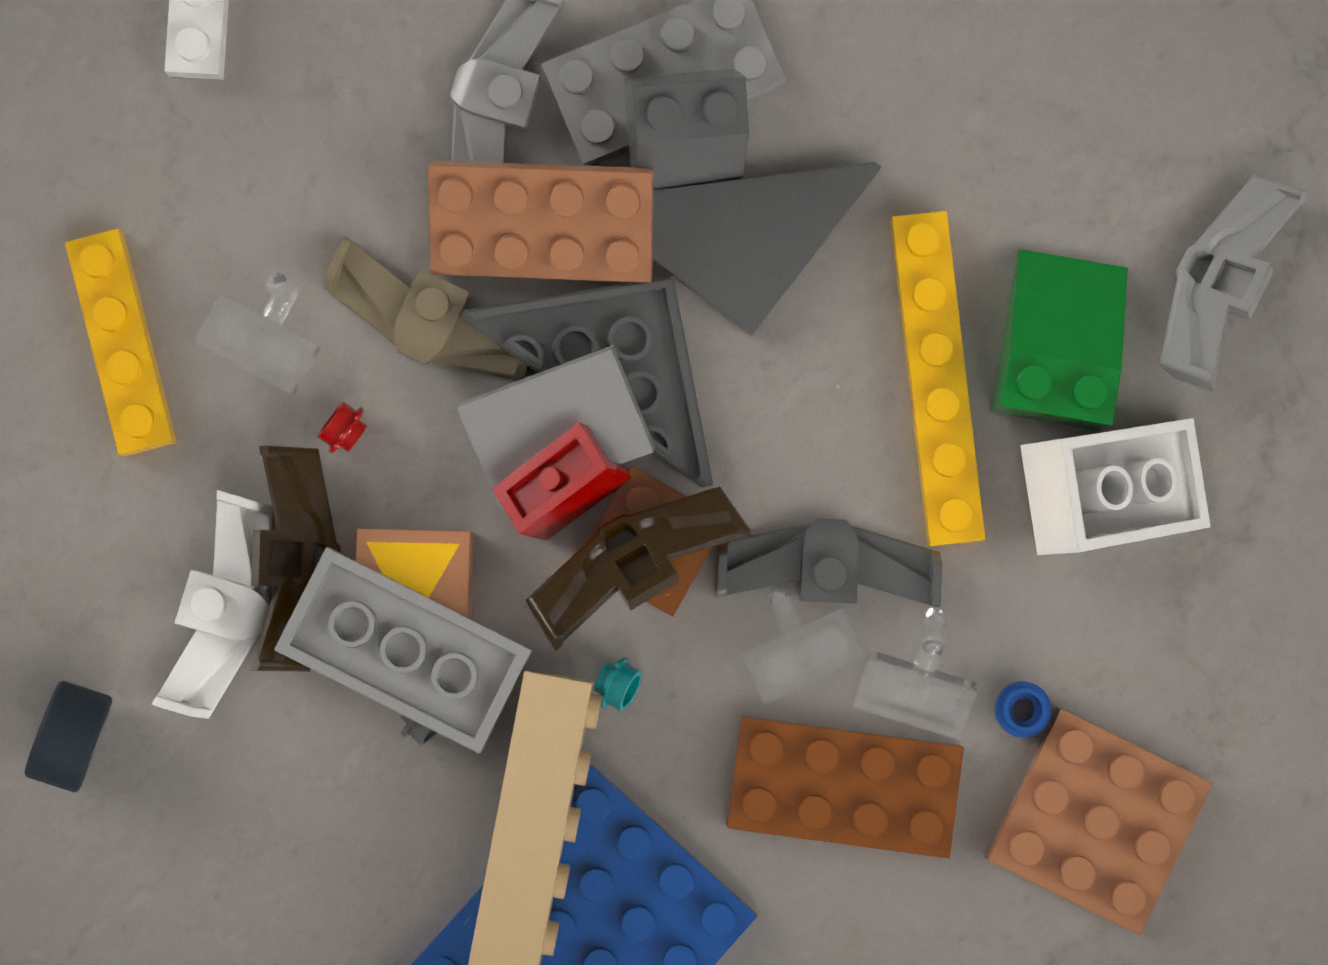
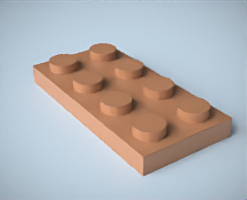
[428,161,654,283]

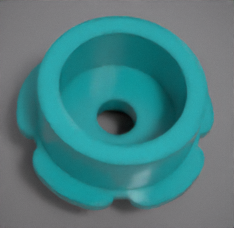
[594,657,642,711]

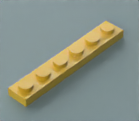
[890,211,986,547]

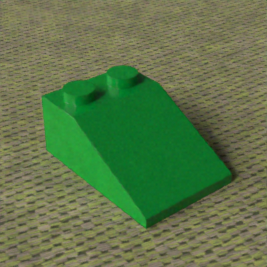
[991,249,1128,431]

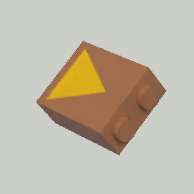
[356,529,475,619]

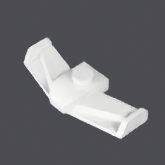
[152,490,273,719]

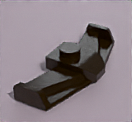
[250,445,341,672]
[526,486,751,651]

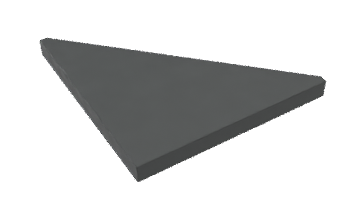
[653,162,881,337]
[462,276,713,488]

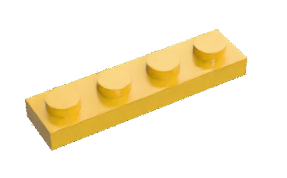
[65,228,177,457]

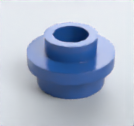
[994,681,1051,738]

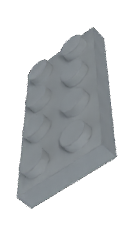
[541,0,786,166]
[274,547,533,754]

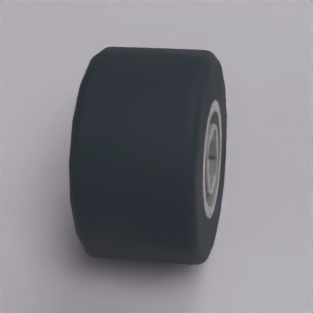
[24,681,112,792]

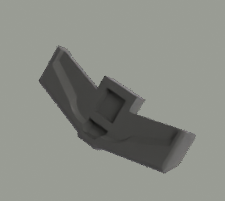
[716,518,942,607]

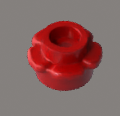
[317,401,367,453]

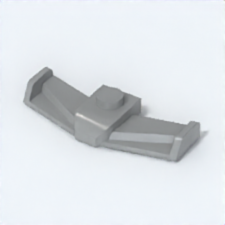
[450,0,565,163]
[1159,174,1308,391]

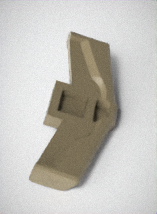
[324,236,529,380]

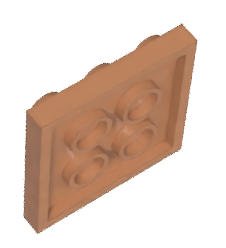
[985,708,1213,935]

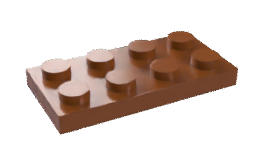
[727,716,964,859]

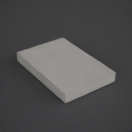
[456,345,655,508]

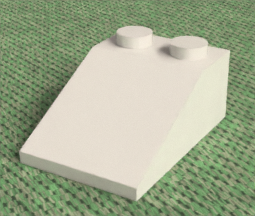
[1020,418,1211,555]

